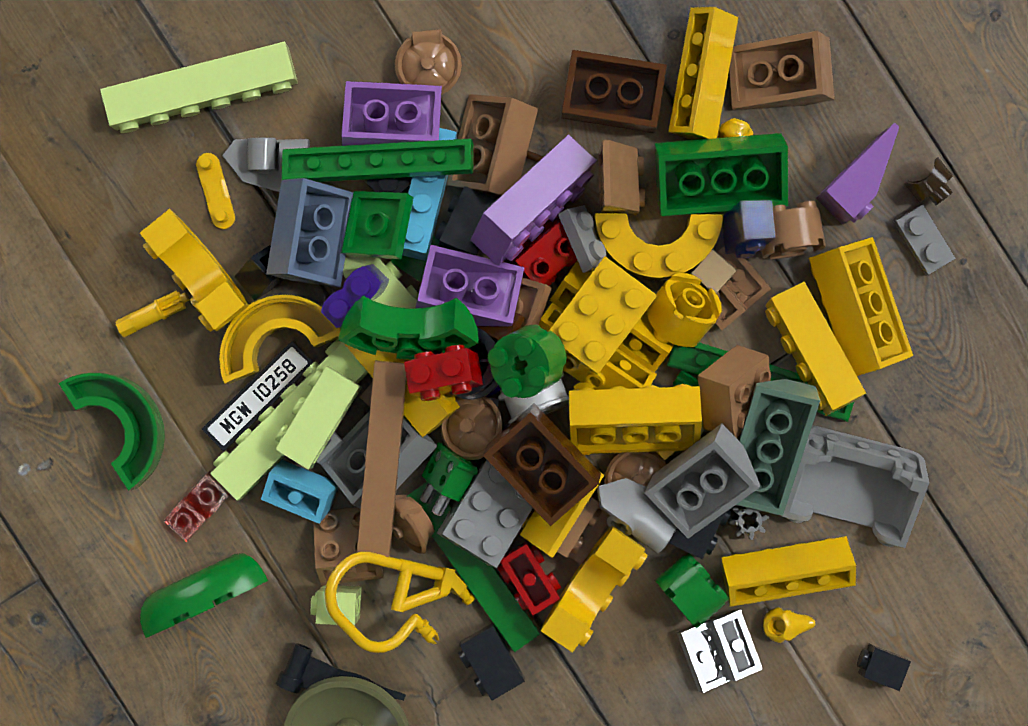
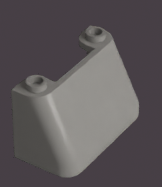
[781,425,929,548]

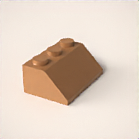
[446,94,538,198]

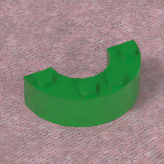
[58,373,165,491]

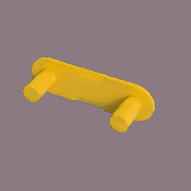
[196,153,235,229]

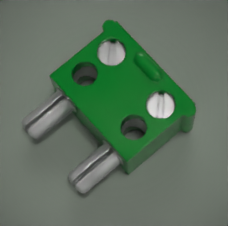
[420,442,478,516]

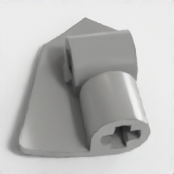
[222,138,310,192]
[597,478,676,554]

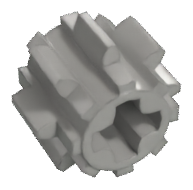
[728,506,769,540]

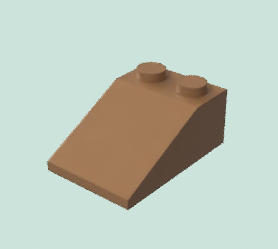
[729,31,835,110]
[598,140,645,215]

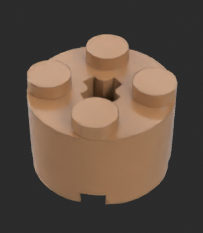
[756,201,826,259]

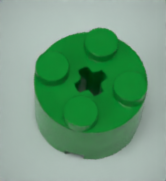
[488,325,567,398]
[654,553,730,629]

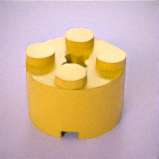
[647,273,722,347]

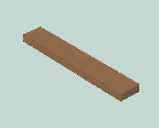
[357,360,407,557]

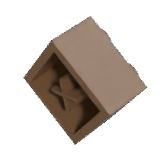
[698,345,771,438]

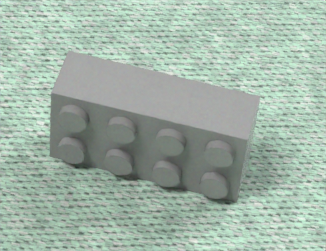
[437,424,533,568]

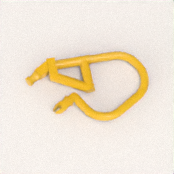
[325,552,475,653]

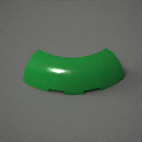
[339,296,478,360]
[140,553,268,638]

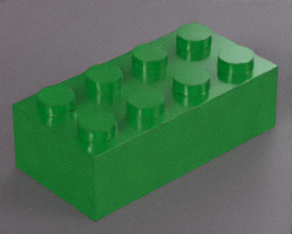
[655,133,788,216]

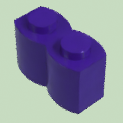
[321,264,389,328]

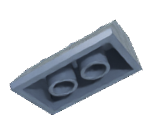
[266,178,353,287]

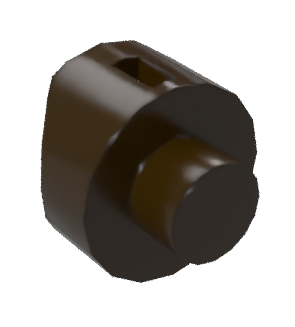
[904,157,953,206]

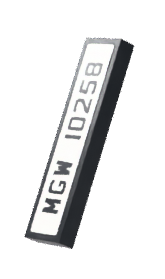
[202,341,314,452]

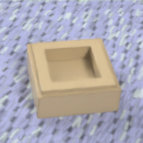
[691,249,737,293]

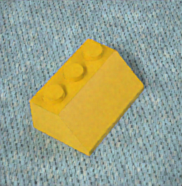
[520,471,604,558]

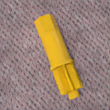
[116,290,189,337]

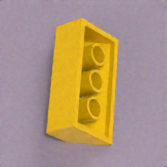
[809,237,913,376]
[569,384,702,454]

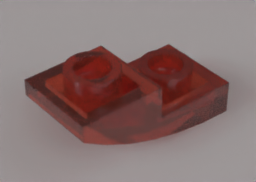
[164,471,231,542]

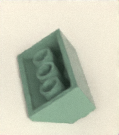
[736,379,820,516]

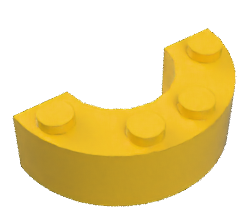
[140,208,248,332]
[594,213,723,280]
[219,295,341,384]
[541,526,648,653]

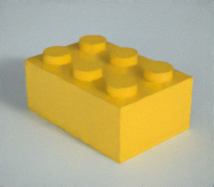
[549,256,657,374]

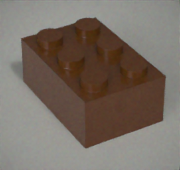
[561,50,667,133]
[483,403,601,526]

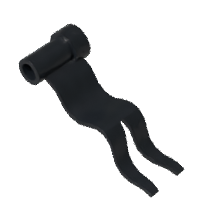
[276,643,406,701]

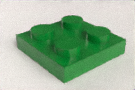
[341,191,414,259]

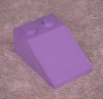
[342,81,442,146]
[816,123,899,224]
[416,245,524,326]

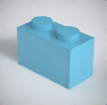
[261,460,338,524]

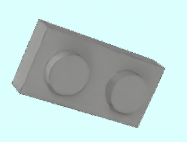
[558,205,607,273]
[894,205,956,275]

